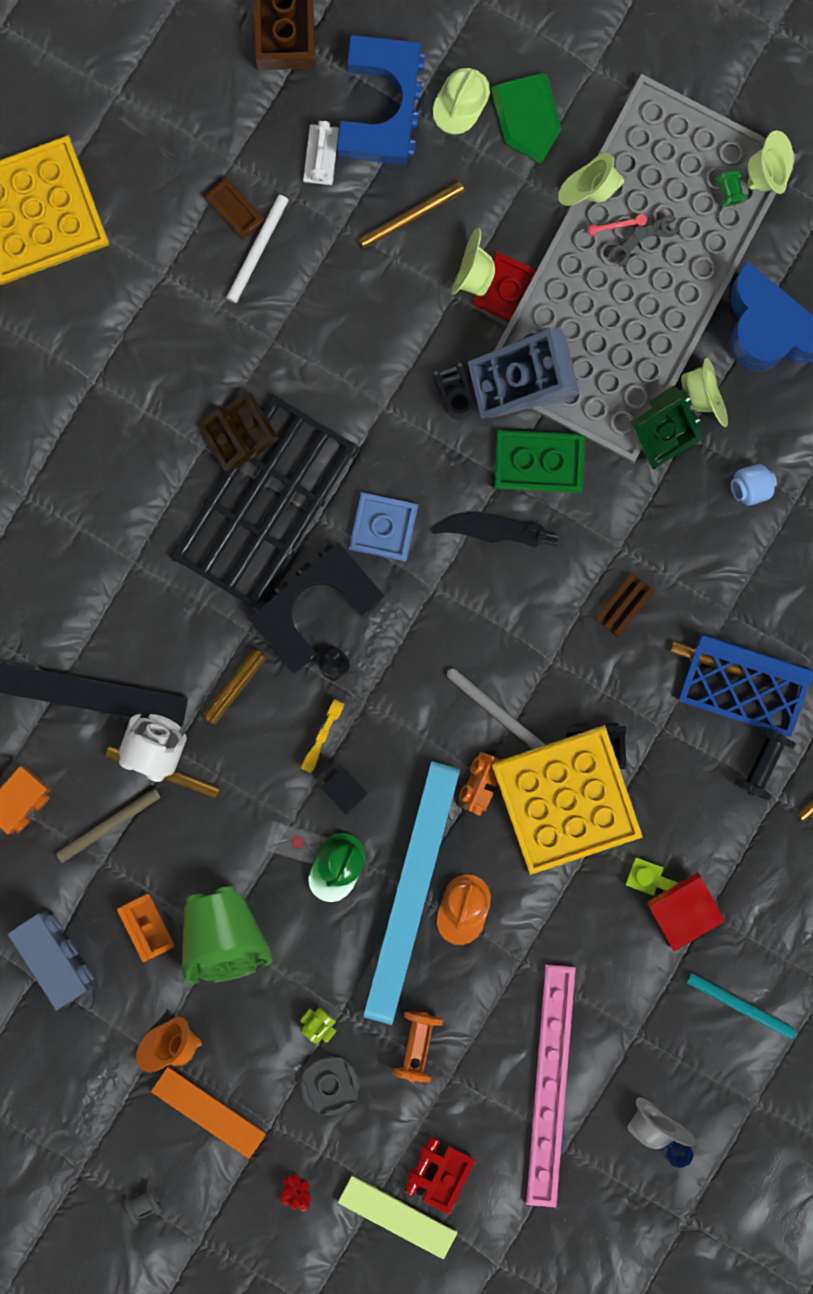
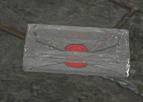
[265,821,328,864]

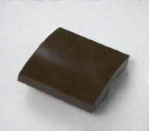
[198,391,279,472]

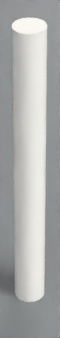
[226,195,289,303]

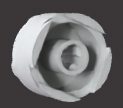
[119,714,187,782]

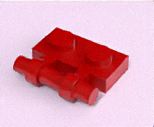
[404,1136,476,1214]

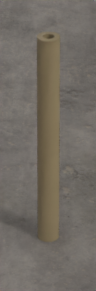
[56,788,161,863]

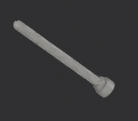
[447,668,549,749]

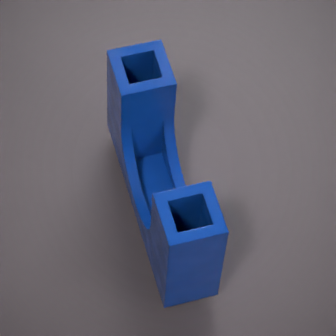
[337,35,426,165]

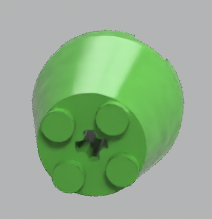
[182,886,273,984]

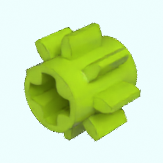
[300,1007,336,1045]

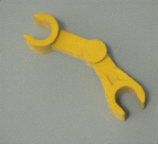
[301,699,345,773]

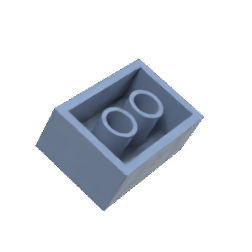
[8,911,95,1011]

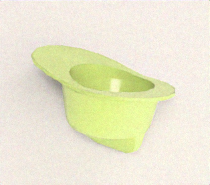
[433,68,490,134]
[747,130,794,194]
[558,152,624,206]
[451,228,495,296]
[681,358,728,427]

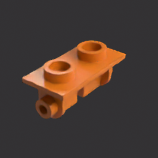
[457,752,500,816]

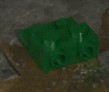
[629,386,703,470]

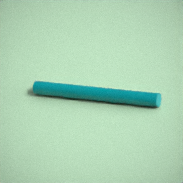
[686,973,797,1040]

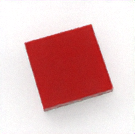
[472,251,537,322]
[646,872,725,951]

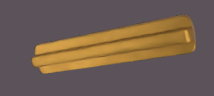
[203,649,266,724]

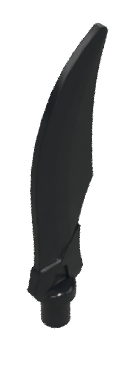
[432,513,559,548]

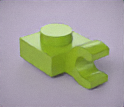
[625,857,679,896]

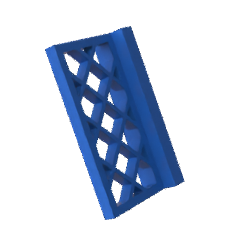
[678,632,813,738]

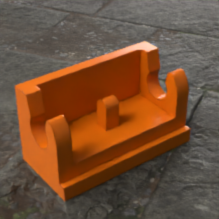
[117,893,175,963]

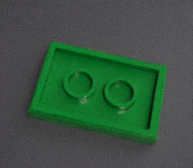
[494,430,585,494]

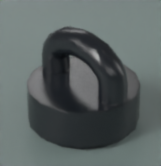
[319,648,350,681]

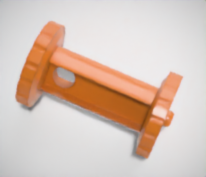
[392,1011,444,1083]

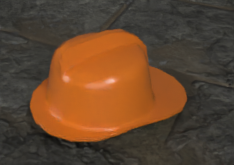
[437,874,491,945]
[136,1016,202,1073]

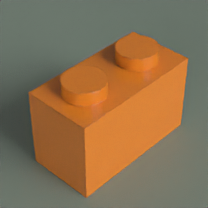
[0,766,51,834]

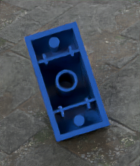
[729,262,813,371]

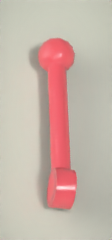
[587,214,647,235]

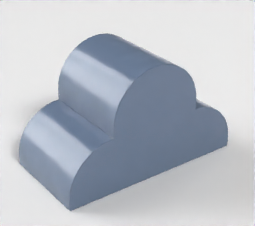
[468,328,580,419]

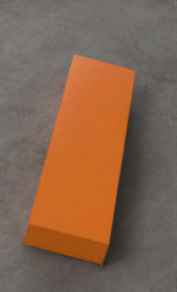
[151,1066,266,1159]

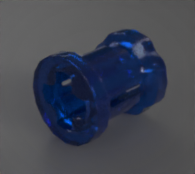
[663,1141,694,1168]

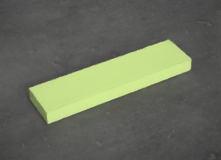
[338,1175,458,1260]

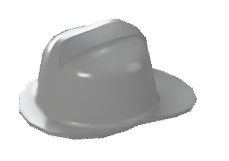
[627,1097,696,1149]

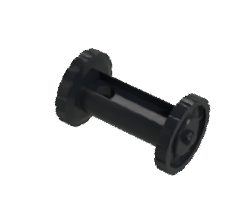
[734,727,796,801]

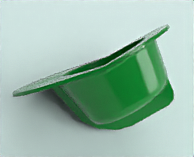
[308,833,365,902]

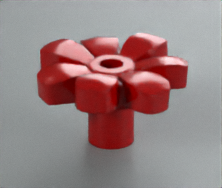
[279,1174,312,1212]

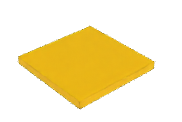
[0,135,110,285]
[492,725,643,875]

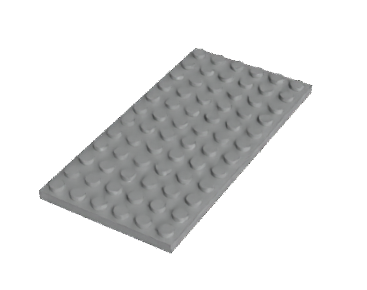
[494,74,797,463]

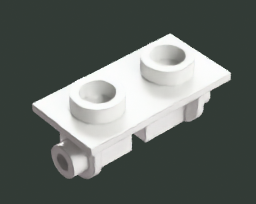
[303,121,339,185]

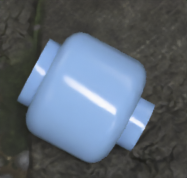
[731,464,777,506]

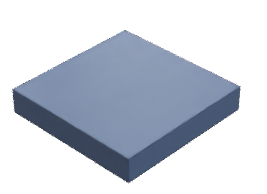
[349,492,419,562]

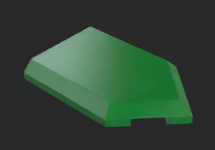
[491,73,562,165]

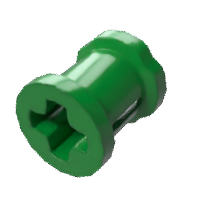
[715,170,748,207]

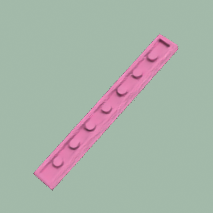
[526,964,576,1207]

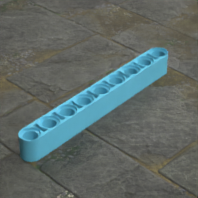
[363,761,460,1025]

